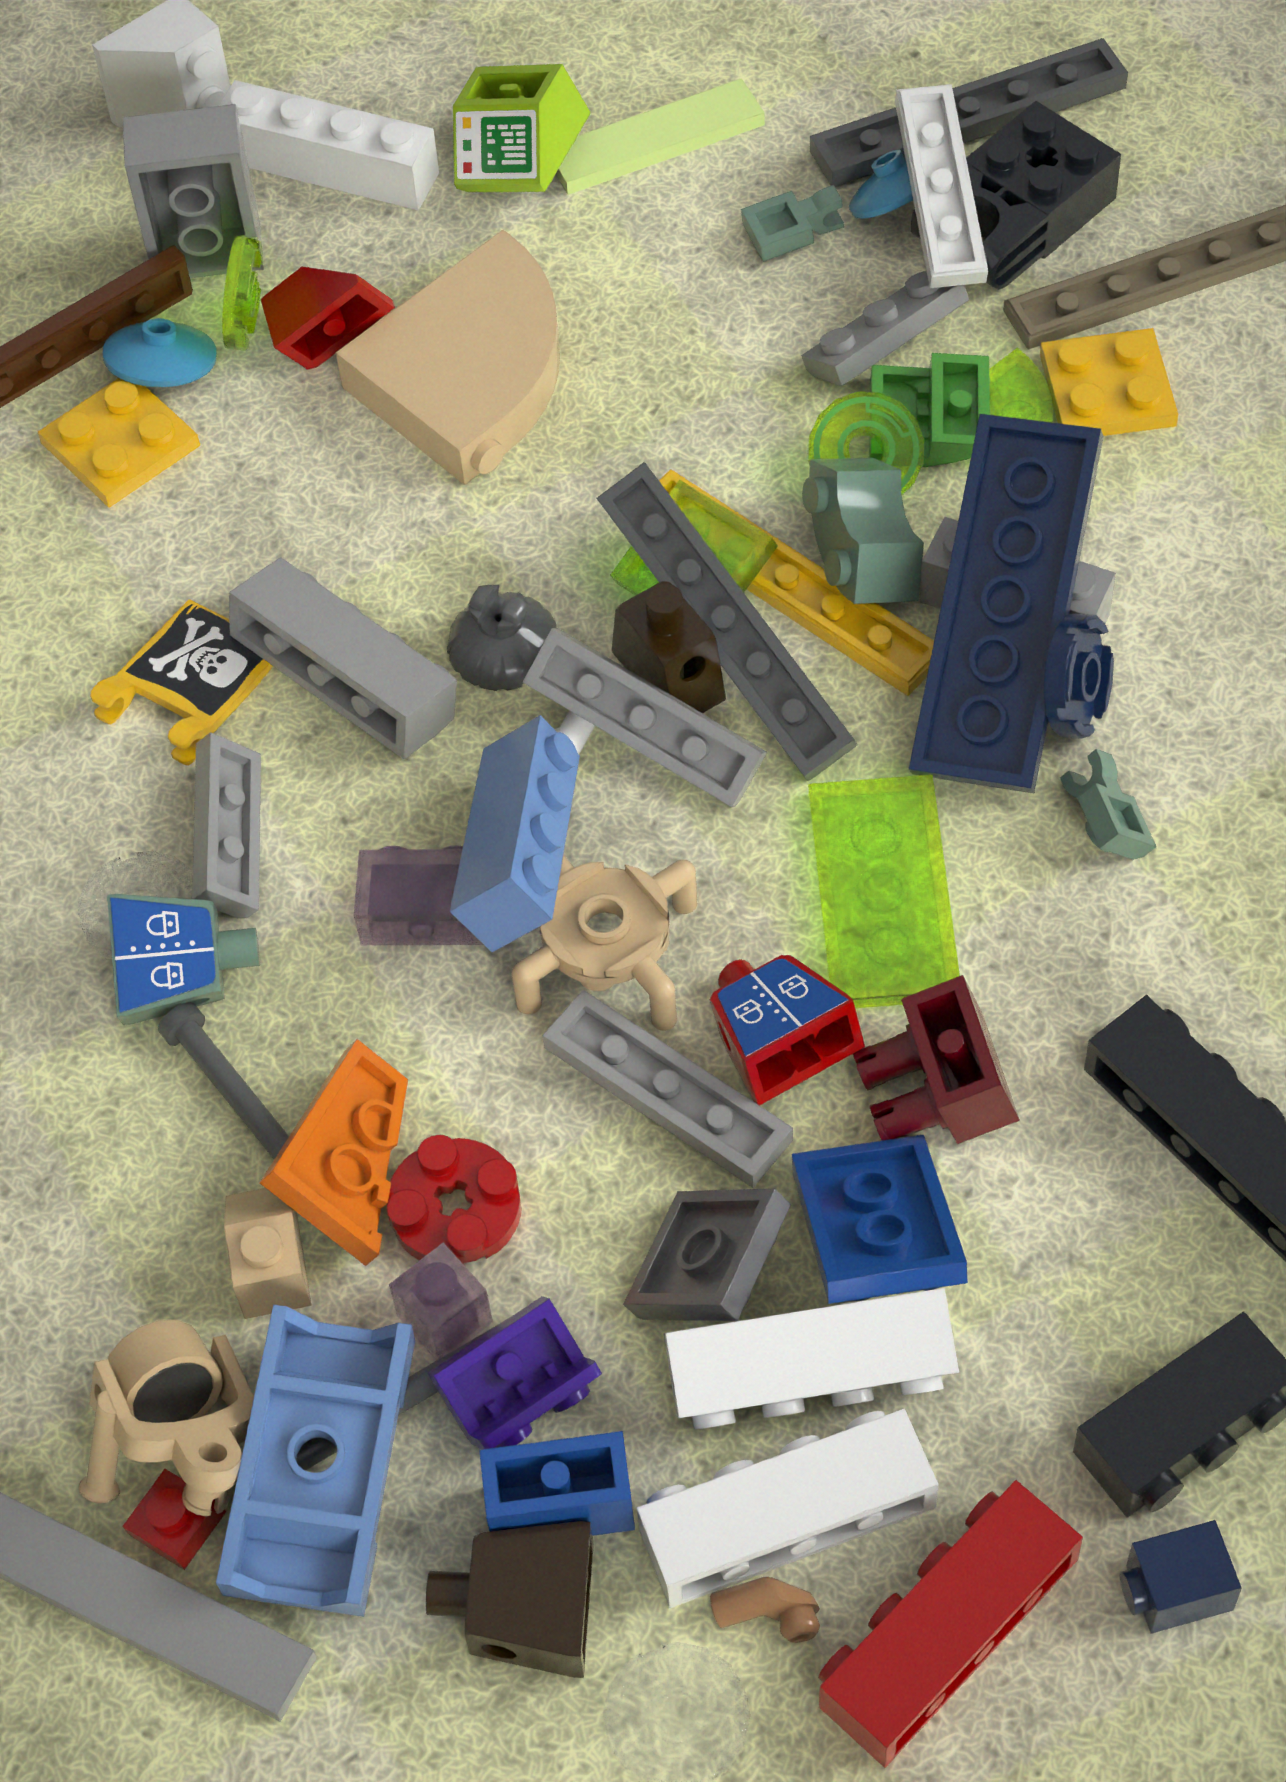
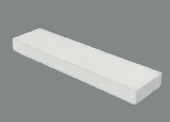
[895,84,988,288]

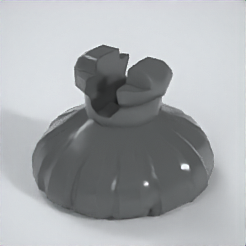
[447,585,557,691]

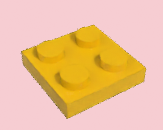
[1040,328,1179,436]
[38,378,200,508]

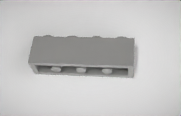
[229,557,457,759]

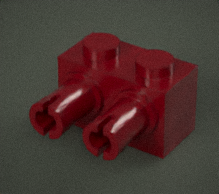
[853,975,1020,1144]

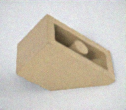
[224,1188,312,1319]

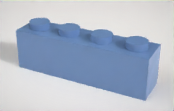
[450,715,580,952]

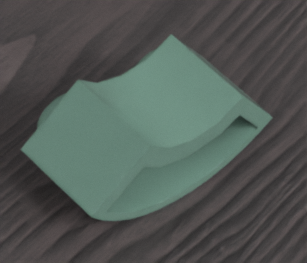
[802,458,924,604]

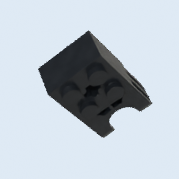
[911,101,1121,290]

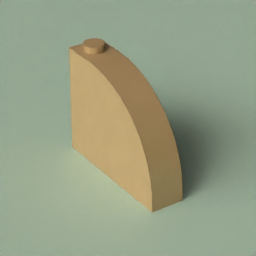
[336,230,560,485]

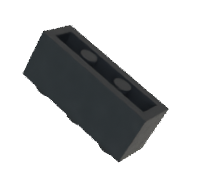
[1073,1311,1286,1517]

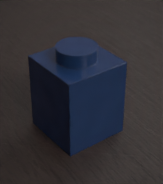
[1120,1520,1242,1634]

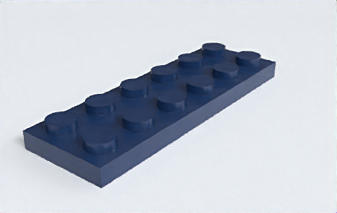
[909,414,1104,794]

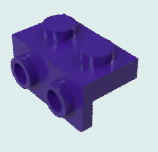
[427,1296,602,1450]

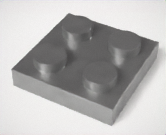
[623,1188,791,1321]

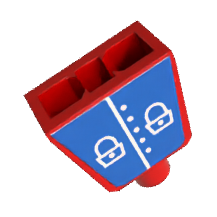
[709,955,865,1106]

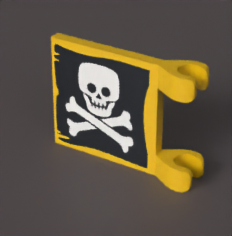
[90,599,273,765]

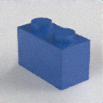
[479,1431,635,1536]

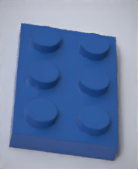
[792,1135,968,1304]

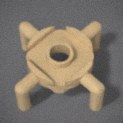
[512,855,698,1031]

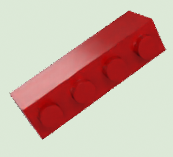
[818,1480,1083,1768]

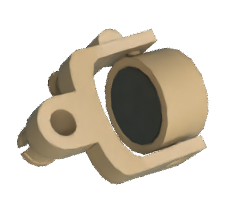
[78,1320,254,1516]

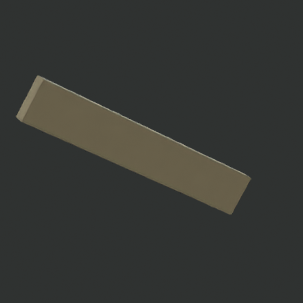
[1003,205,1286,350]

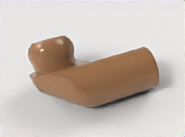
[710,1577,820,1643]

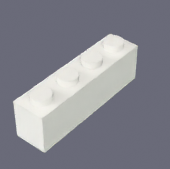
[219,80,439,211]
[663,1288,959,1429]
[637,1408,939,1608]

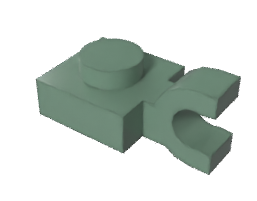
[741,185,844,262]
[1060,749,1156,860]

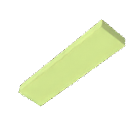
[556,78,765,195]

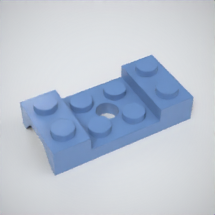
[216,1305,415,1617]

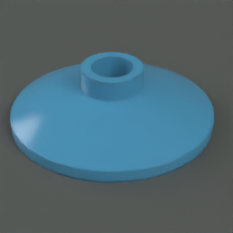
[849,150,913,219]
[103,318,217,387]

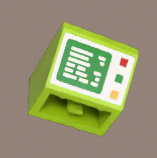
[453,64,591,192]

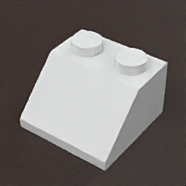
[92,0,231,127]

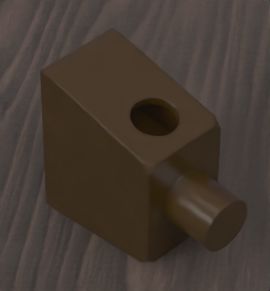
[612,581,726,713]
[426,1521,594,1678]

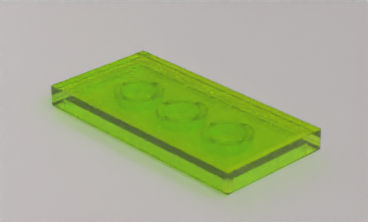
[808,774,960,1008]

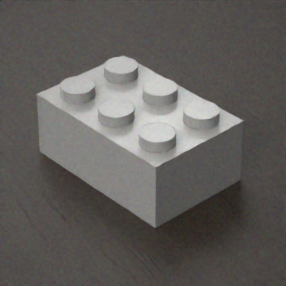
[122,104,264,278]

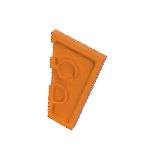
[259,1039,408,1266]

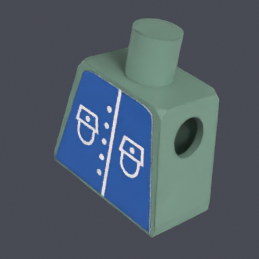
[107,894,260,1025]

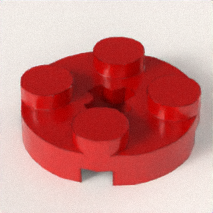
[387,1135,522,1269]

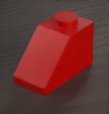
[261,266,395,370]

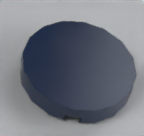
[1044,613,1114,739]

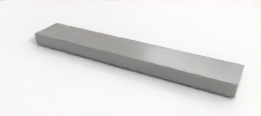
[0,1492,317,1722]

